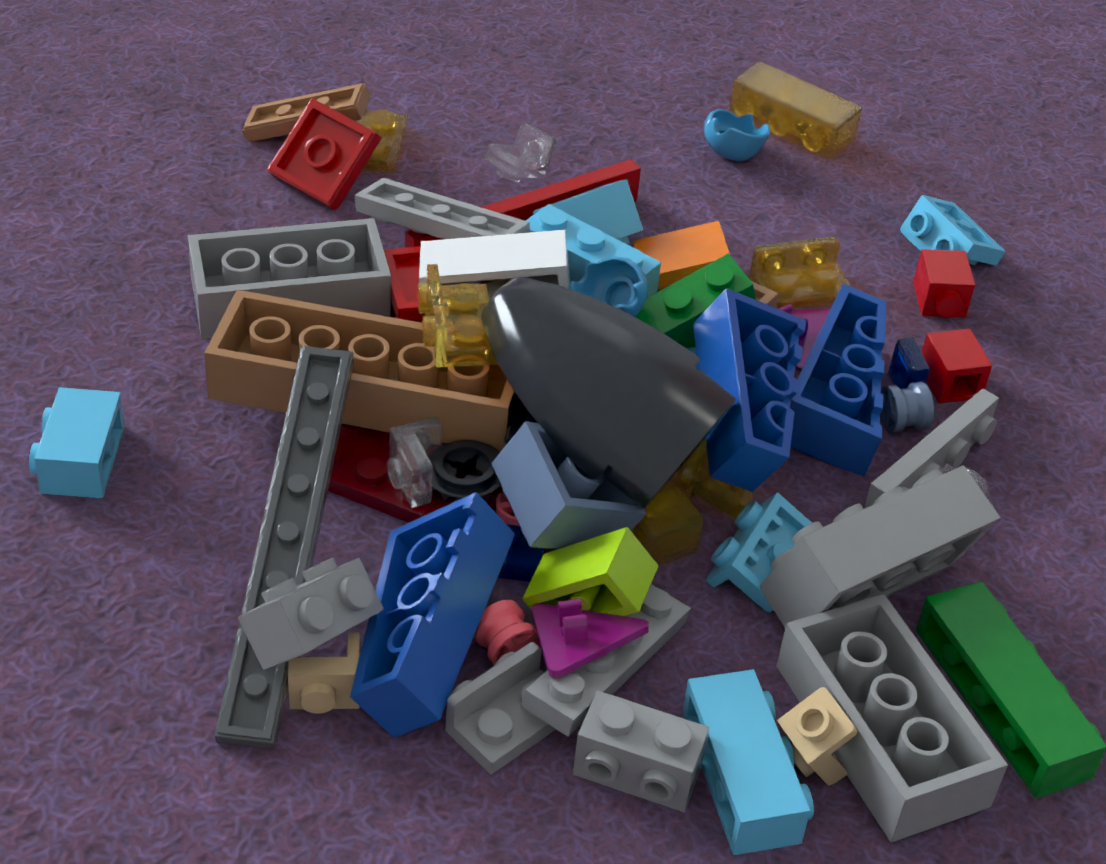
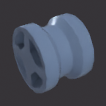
[880,382,934,434]

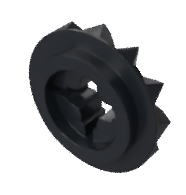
[424,440,503,503]

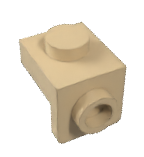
[288,632,360,714]
[777,687,857,786]

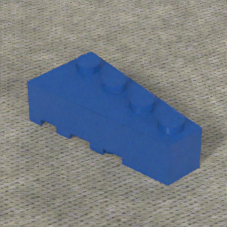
[693,288,806,492]
[350,492,515,738]

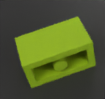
[522,527,659,616]

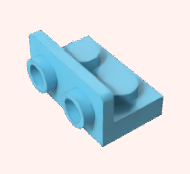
[900,195,1006,265]
[706,492,812,613]

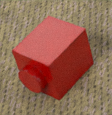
[913,249,975,318]
[918,329,992,404]

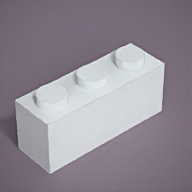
[419,230,570,315]

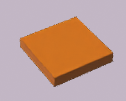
[633,221,730,290]

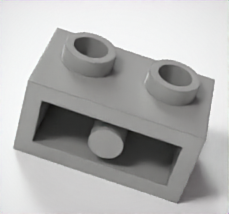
[238,557,384,670]
[573,690,710,813]

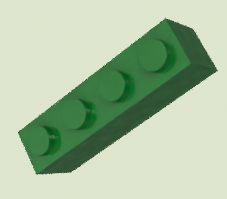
[916,581,1106,799]

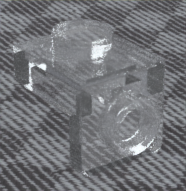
[483,123,557,182]
[387,417,443,508]

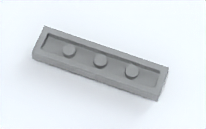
[354,178,530,239]
[864,389,999,509]
[521,584,691,737]

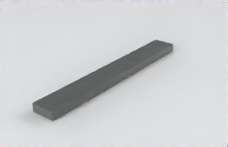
[215,346,354,750]

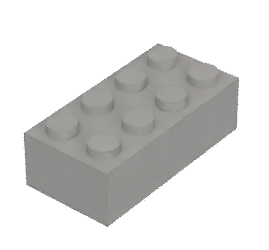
[188,218,391,339]
[759,465,1001,628]
[776,594,1008,843]

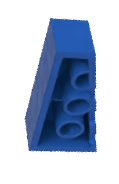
[790,284,886,476]

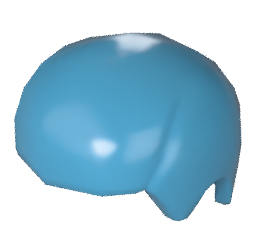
[704,108,770,162]
[569,256,648,317]

